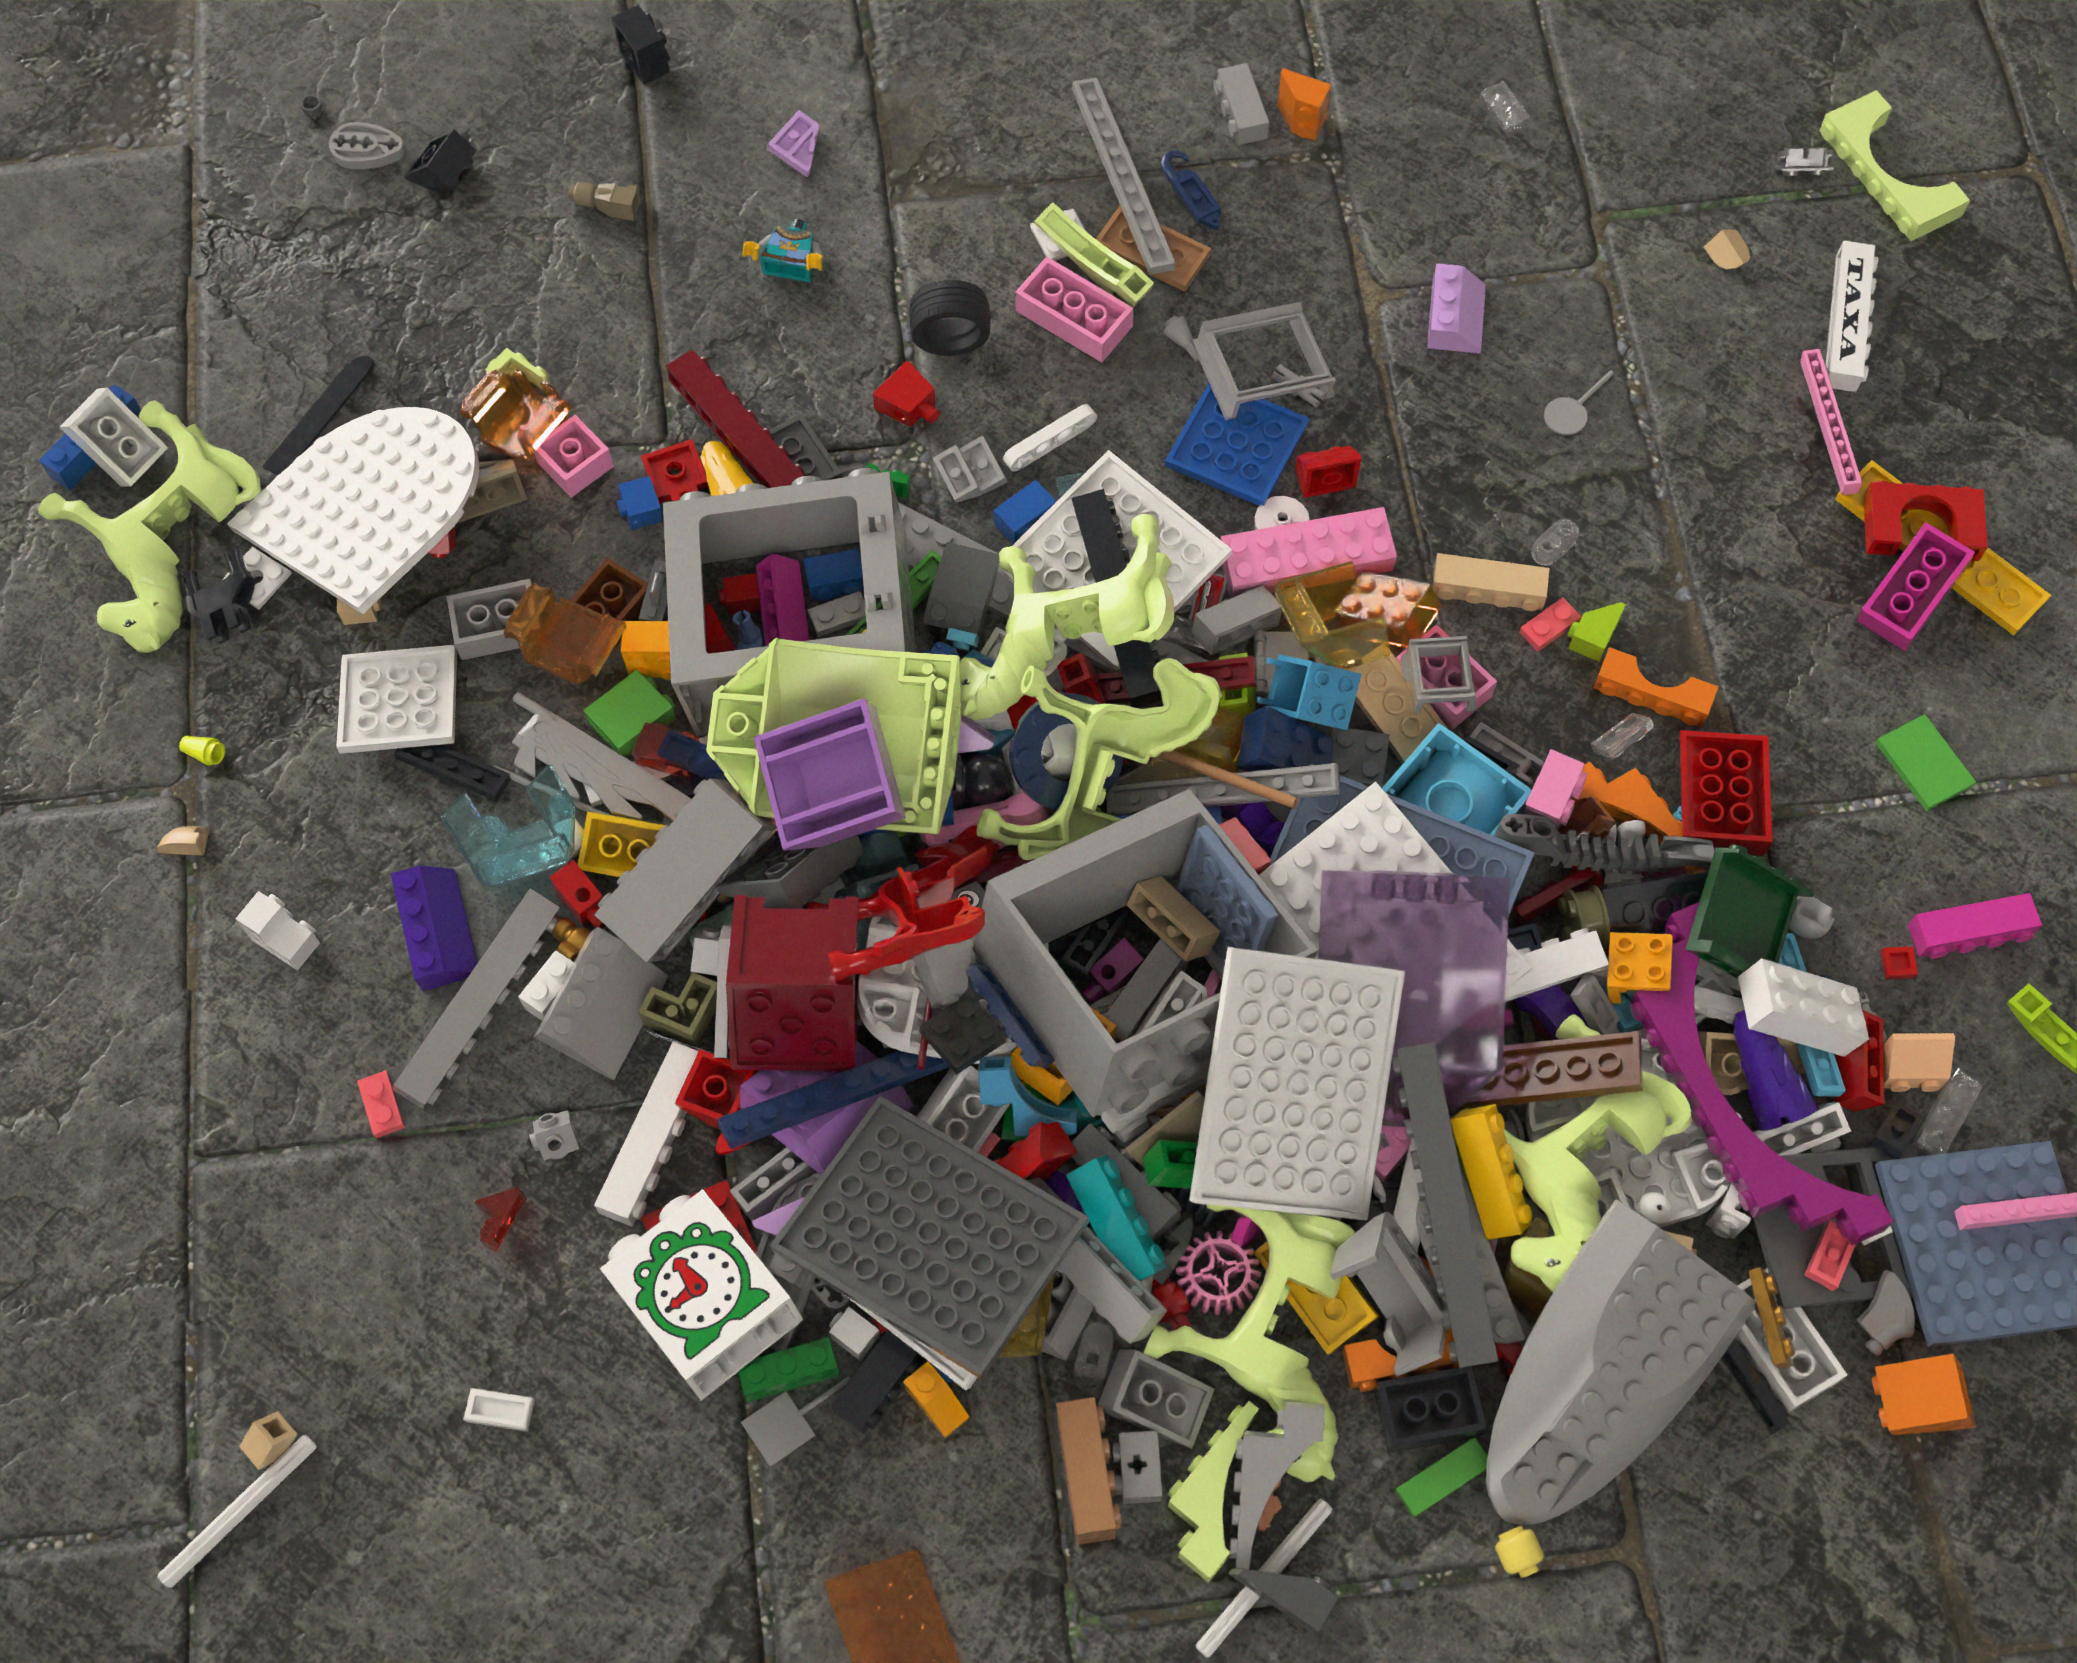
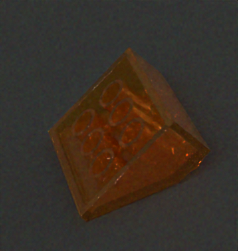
[823,1549,960,1663]

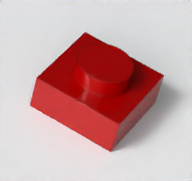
[1880,946,1918,980]

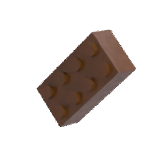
[537,557,648,683]

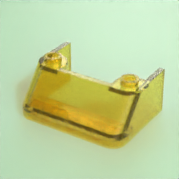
[1274,561,1391,670]

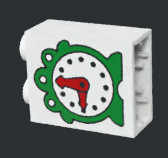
[600,1189,803,1401]

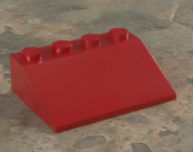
[1680,730,1773,856]

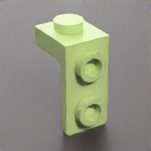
[485,348,551,393]

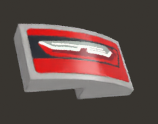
[1188,573,1228,625]

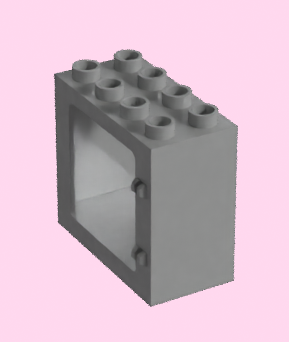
[663,468,917,737]
[972,789,1318,1117]

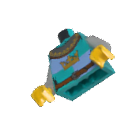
[742,219,825,282]

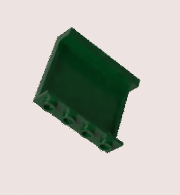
[1685,845,1814,979]

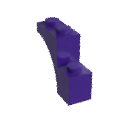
[1207,802,1285,858]

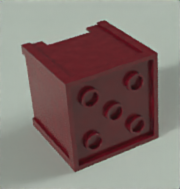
[726,895,860,1071]

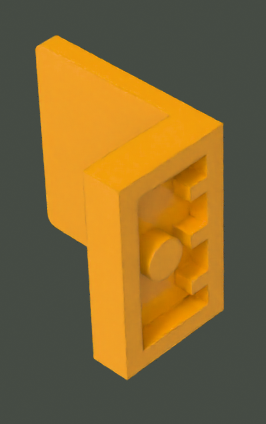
[1607,932,1673,1004]

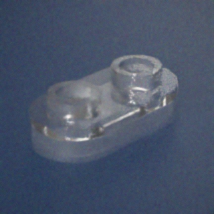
[1531,519,1579,565]

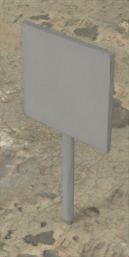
[741,1377,851,1467]

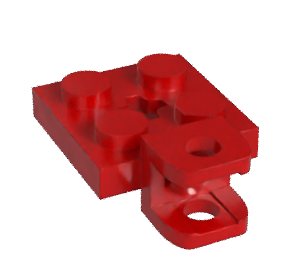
[641,439,709,504]

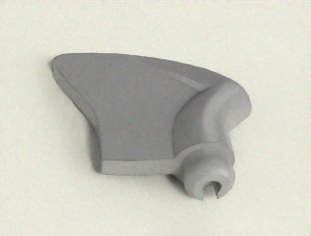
[1857,1270,1915,1356]

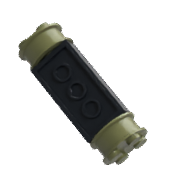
[1557,867,1710,950]

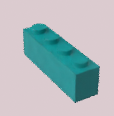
[1066,1154,1167,1282]

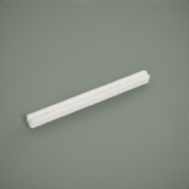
[158,1435,316,1588]
[1196,1499,1332,1657]

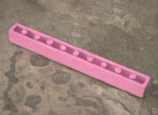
[1800,349,1862,495]
[1954,1193,2077,1230]

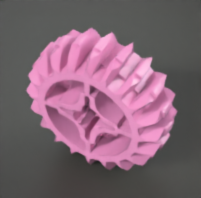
[1176,1231,1261,1316]

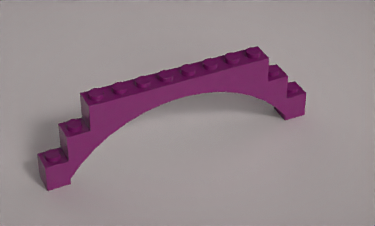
[1630,903,1894,1245]

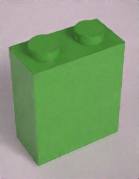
[583,669,676,758]

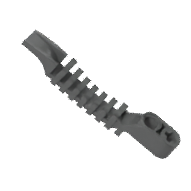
[1494,814,1715,875]

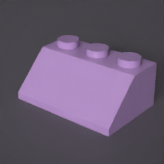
[1427,263,1486,353]

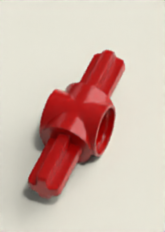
[1151,1278,1192,1330]

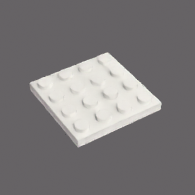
[337,645,457,754]

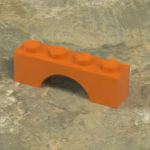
[1593,647,1719,727]
[1342,1329,1459,1392]

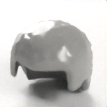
[1789,896,1835,939]

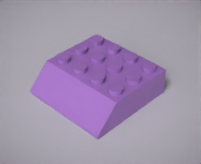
[754,698,906,851]
[740,1041,914,1175]

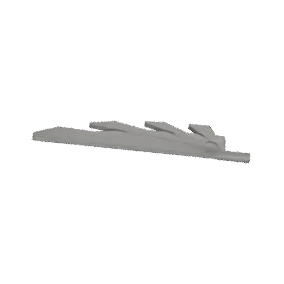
[512,692,692,821]

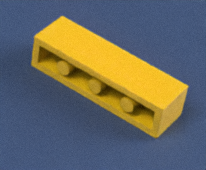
[1450,1104,1532,1240]

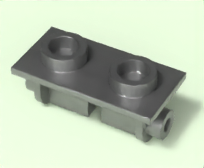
[1775,147,1834,176]

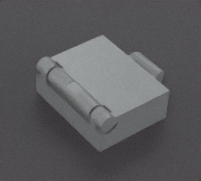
[1253,630,1325,699]

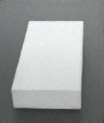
[463,1388,535,1432]

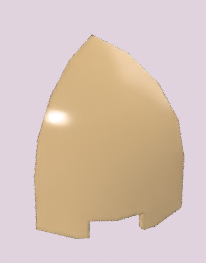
[1704,230,1750,269]
[157,826,209,856]

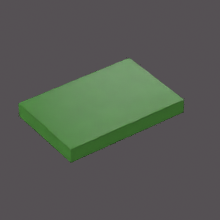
[1875,714,1976,811]

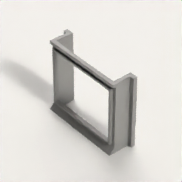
[1192,302,1336,420]

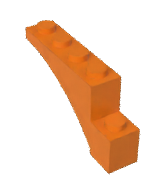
[1572,762,1701,870]

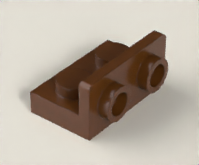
[1558,796,1617,844]

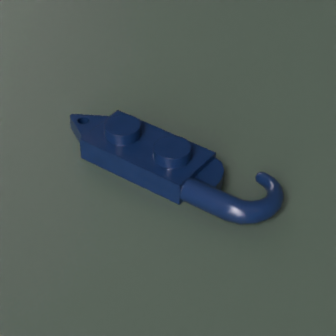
[1160,151,1221,231]

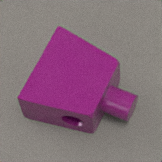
[1081,938,1144,1004]

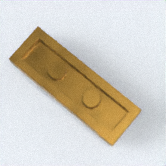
[1748,1267,1795,1369]

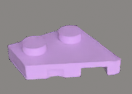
[767,110,819,177]

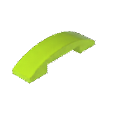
[2007,983,2077,1074]

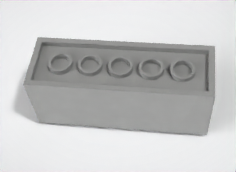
[595,778,777,963]

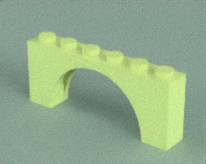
[1819,90,1970,241]

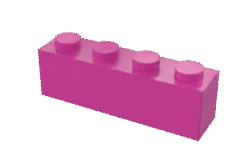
[756,553,809,646]
[1908,893,2042,959]

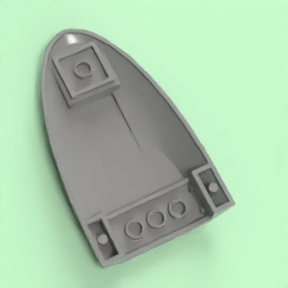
[1486,1200,1757,1525]

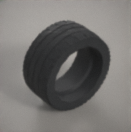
[909,280,991,356]

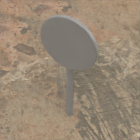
[1544,371,1614,435]

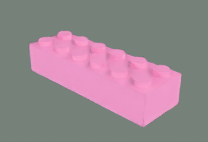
[1220,507,1397,599]

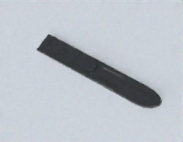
[263,356,373,476]

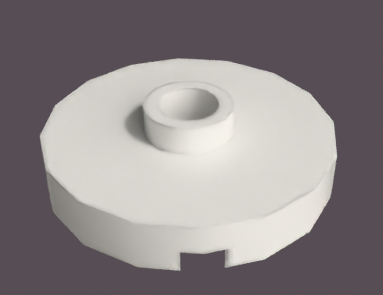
[1254,496,1309,530]

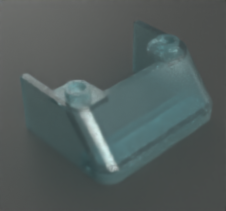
[440,764,575,887]

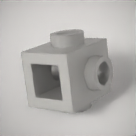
[529,1110,579,1161]

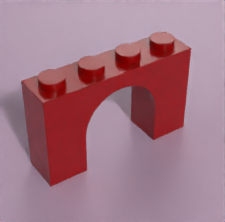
[1863,481,1988,561]

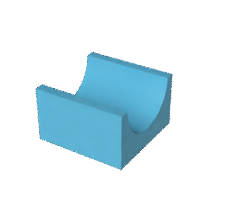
[1382,723,1532,836]

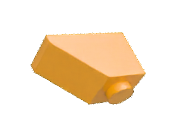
[903,1361,970,1438]

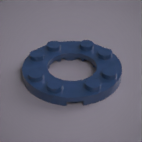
[1009,693,1124,810]

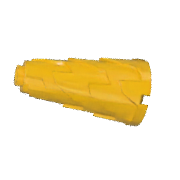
[700,441,754,496]

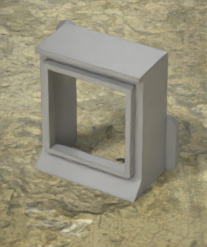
[1401,636,1477,714]

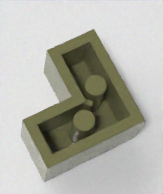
[638,972,717,1047]

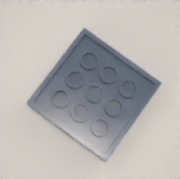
[1177,825,1278,964]

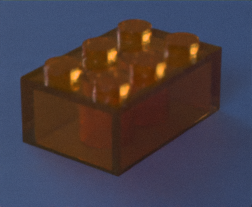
[1334,571,1442,648]

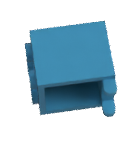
[1256,654,1361,730]

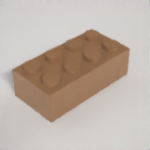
[1056,1397,1121,1545]

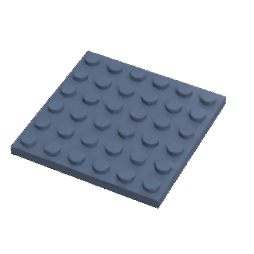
[1875,1141,2077,1347]

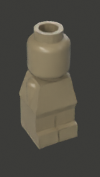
[568,182,641,221]

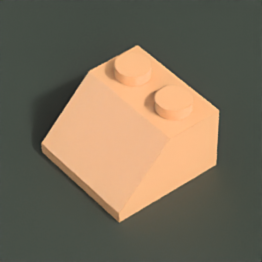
[1884,1033,1955,1092]

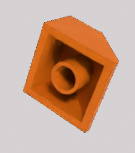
[1277,68,1331,141]

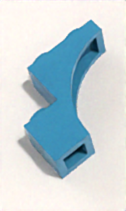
[979,1056,1077,1138]

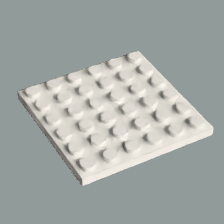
[998,450,1232,671]

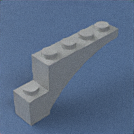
[1230,1401,1325,1570]

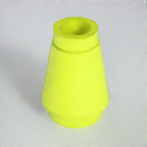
[179,736,225,766]

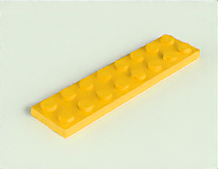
[1835,460,2051,636]

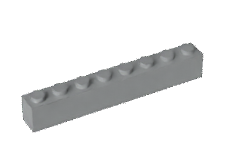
[392,888,561,1109]

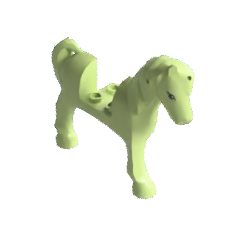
[38,400,261,653]
[960,514,1174,721]
[977,658,1223,860]
[1451,1014,1691,1293]
[1143,1204,1356,1482]

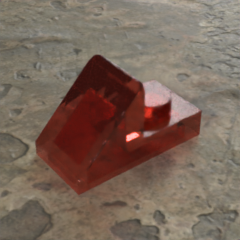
[474,1187,527,1252]

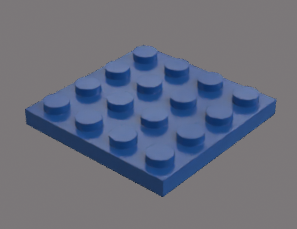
[1165,383,1310,506]

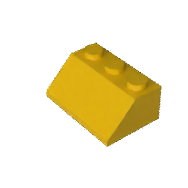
[578,812,665,877]

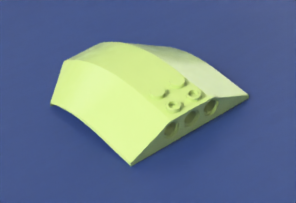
[706,637,961,835]

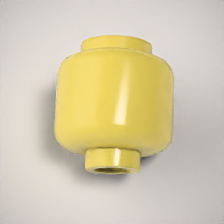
[1495,1525,1544,1578]

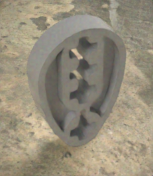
[329,122,406,169]

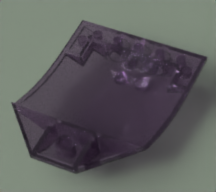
[1318,870,1510,1127]

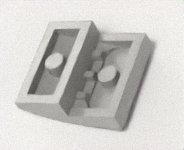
[933,435,1008,502]

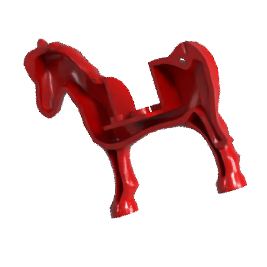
[806,825,1000,982]

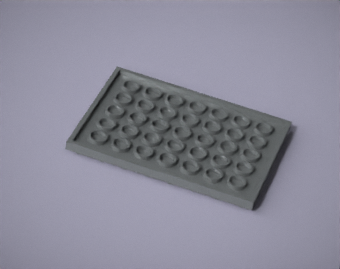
[770,1096,1089,1380]

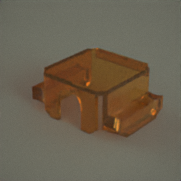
[459,369,572,462]
[503,582,627,685]

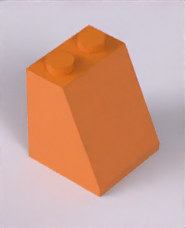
[1872,1354,1976,1435]

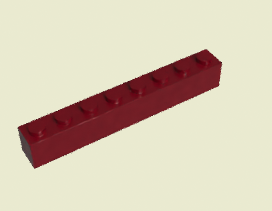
[666,349,806,488]

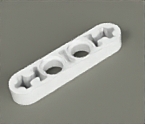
[1003,404,1097,472]

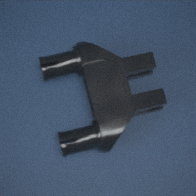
[179,548,255,644]

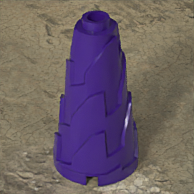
[1733,1010,1819,1131]

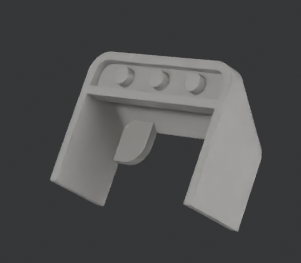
[1330,1212,1447,1376]

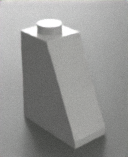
[914,937,973,1009]

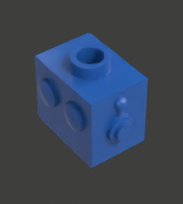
[616,476,662,530]

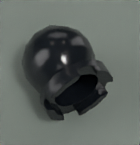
[952,753,1014,811]

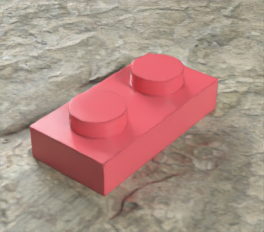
[1519,597,1582,652]
[357,1070,405,1138]
[1804,1220,1856,1291]

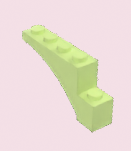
[1034,202,1154,308]
[1167,1401,1259,1583]

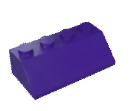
[391,866,478,992]

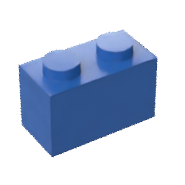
[993,480,1057,545]
[803,548,864,601]

